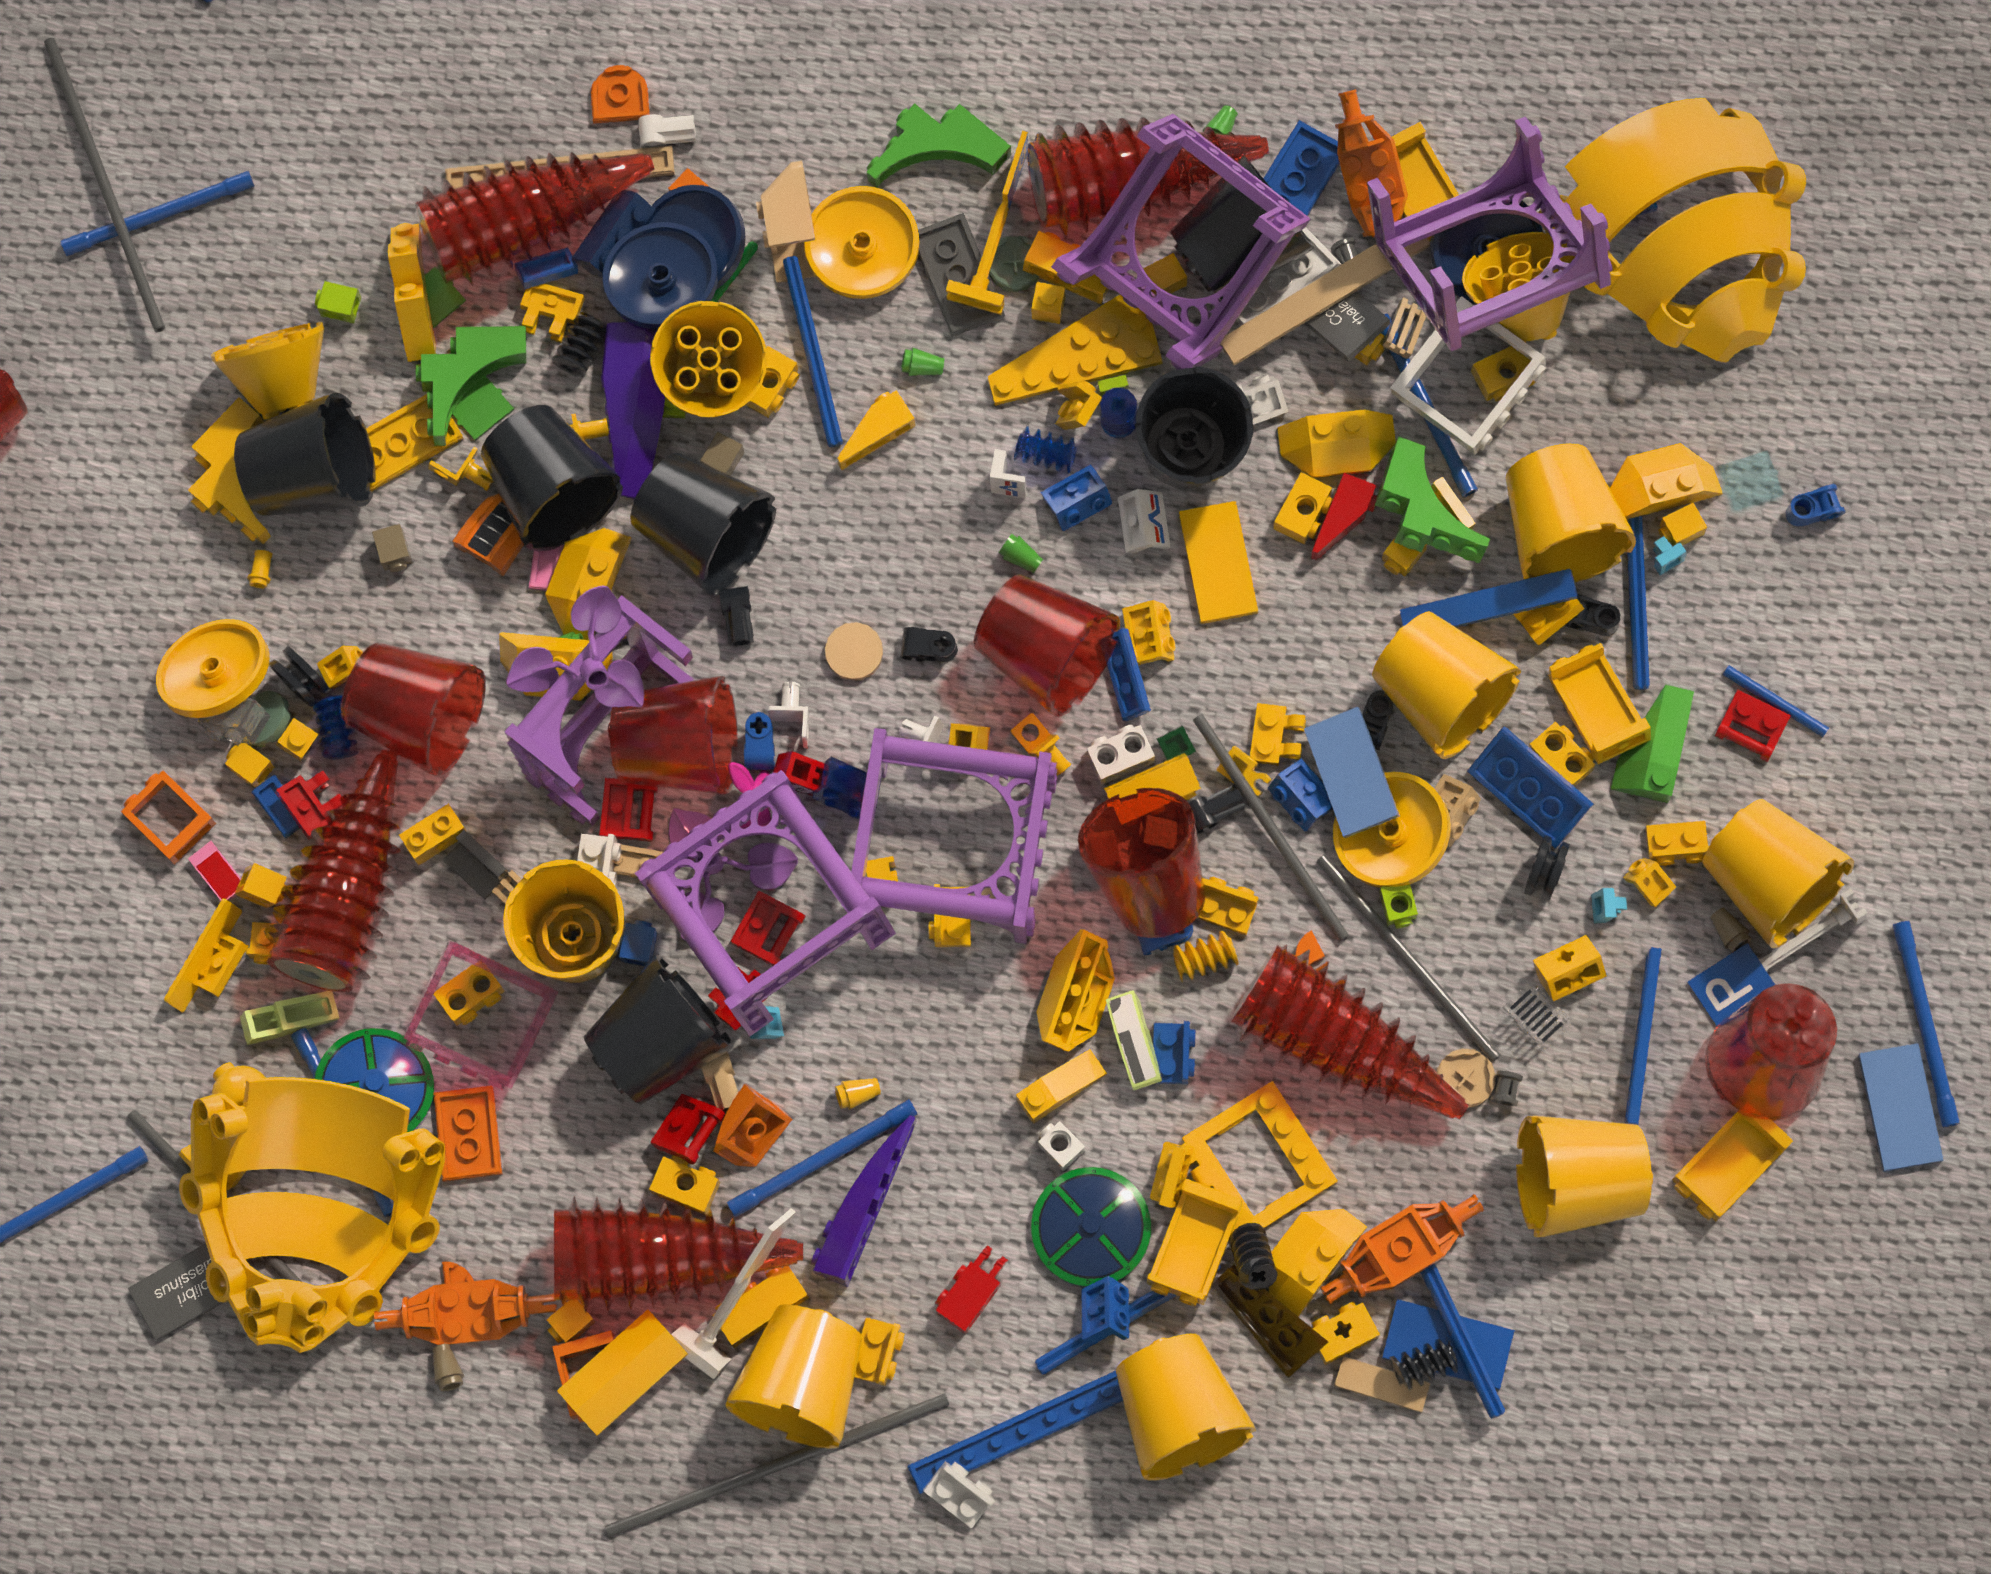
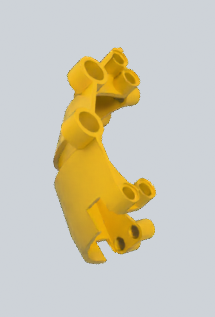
[1538,98,1806,363]
[179,1077,445,1353]

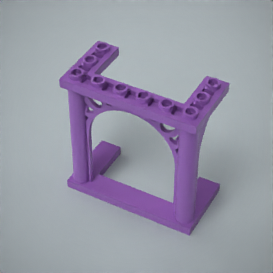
[1051,114,1311,370]
[1367,117,1613,352]
[504,595,705,827]
[851,728,1057,944]
[635,770,896,1036]

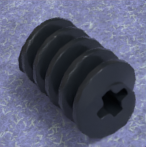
[551,312,607,377]
[1229,1223,1277,1290]
[1390,1336,1458,1391]

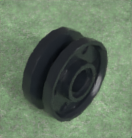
[269,646,330,708]
[1524,835,1570,902]

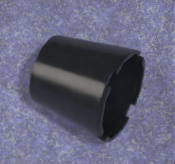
[1170,156,1314,300]
[1135,367,1254,489]
[234,392,376,516]
[481,405,623,551]
[630,453,777,595]
[583,955,734,1105]

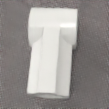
[638,114,696,148]

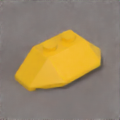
[1277,409,1396,478]
[1610,443,1723,519]
[545,528,632,640]
[499,632,613,701]
[1036,929,1115,1052]
[1268,1209,1367,1317]

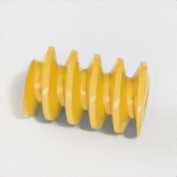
[1173,931,1239,983]

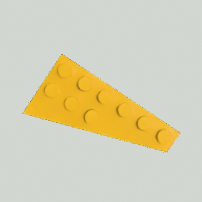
[988,294,1163,406]

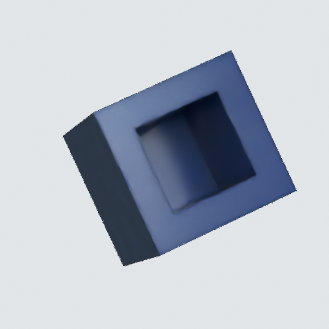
[619,920,658,966]

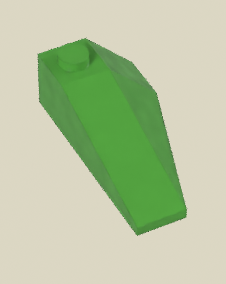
[1610,684,1694,803]

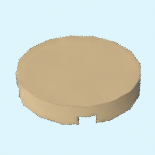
[825,622,883,681]
[1436,1048,1496,1109]

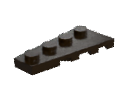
[1212,1264,1329,1378]

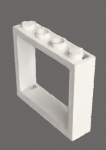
[1390,296,1547,455]

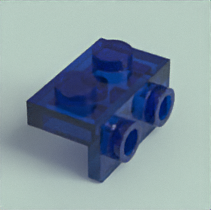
[812,756,881,819]

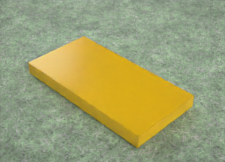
[366,394,464,492]
[1179,501,1258,624]

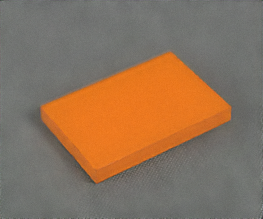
[434,1085,503,1182]

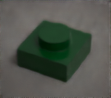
[1156,725,1196,760]

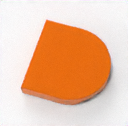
[591,65,650,124]

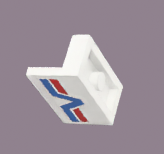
[990,449,1027,498]
[1118,489,1171,554]

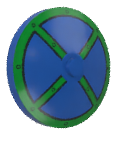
[315,1028,434,1132]

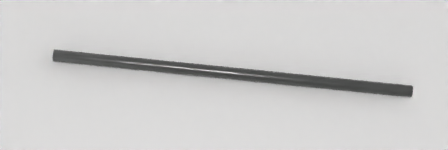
[44,38,165,333]
[605,1393,949,1537]

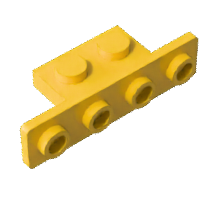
[164,899,248,1012]

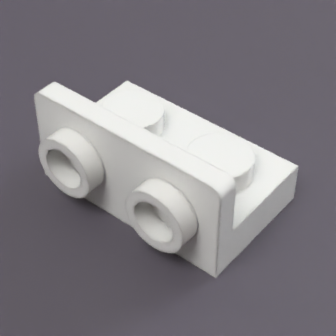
[1237,374,1289,425]
[577,834,621,886]
[923,1461,995,1528]

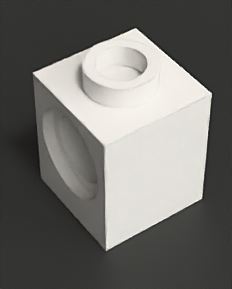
[1038,1121,1085,1171]

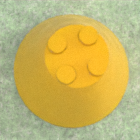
[1462,232,1575,341]
[650,301,767,417]
[211,322,324,419]

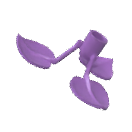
[506,586,644,707]
[669,808,798,940]

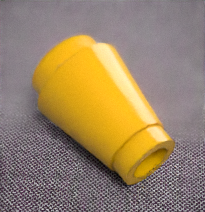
[835,1078,881,1110]

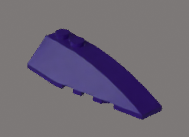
[601,322,665,499]
[811,1115,917,1287]

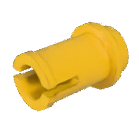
[247,550,273,589]

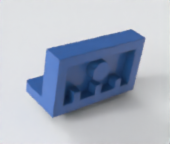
[1041,464,1112,531]
[1268,758,1333,832]
[1153,1021,1196,1084]
[1081,1276,1130,1345]

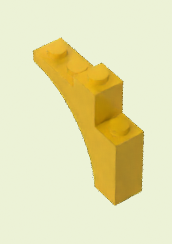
[388,223,436,362]
[188,397,271,544]

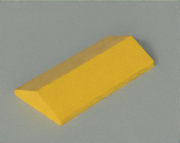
[557,1309,688,1436]

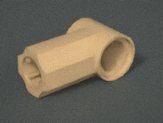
[701,1052,738,1113]

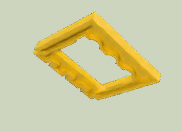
[1182,1081,1338,1233]

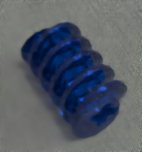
[1100,387,1137,439]
[1014,426,1077,474]
[313,695,359,760]

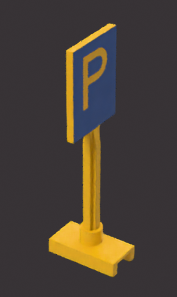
[946,131,1029,315]

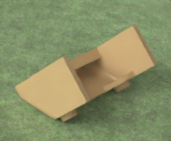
[756,160,815,283]

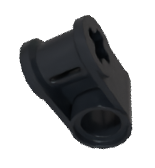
[1564,594,1621,636]
[900,627,958,662]
[1362,691,1393,750]

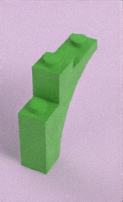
[867,103,1012,188]
[416,326,527,446]
[1375,436,1490,563]

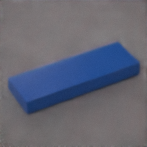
[1100,628,1151,721]

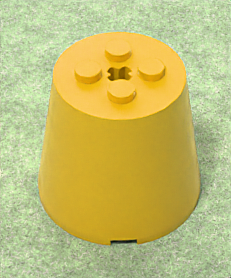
[1505,443,1636,583]
[1372,611,1521,759]
[1702,799,1854,948]
[503,859,624,983]
[1516,1116,1653,1238]
[725,1304,862,1449]
[1115,1333,1256,1480]

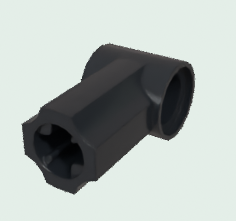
[719,586,754,646]
[1182,784,1246,834]

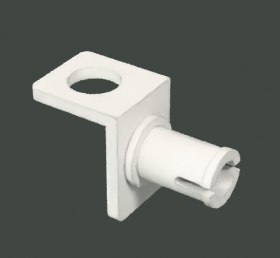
[768,682,809,748]
[899,716,944,743]

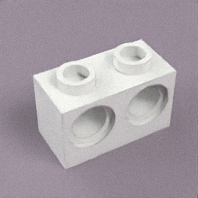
[1087,725,1155,785]

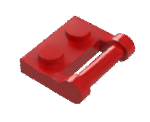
[1715,690,1791,762]
[599,778,658,842]
[730,890,806,966]
[650,1094,726,1165]

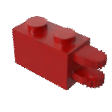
[935,1245,1008,1335]

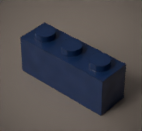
[572,189,656,277]

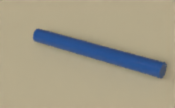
[1723,665,1829,737]

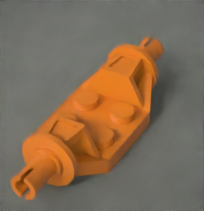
[1335,89,1408,239]
[1320,1194,1484,1304]
[374,1279,557,1345]

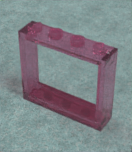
[402,939,558,1090]

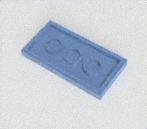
[1304,707,1400,838]
[1858,1043,1944,1172]

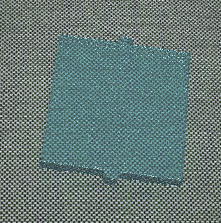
[1719,451,1783,510]

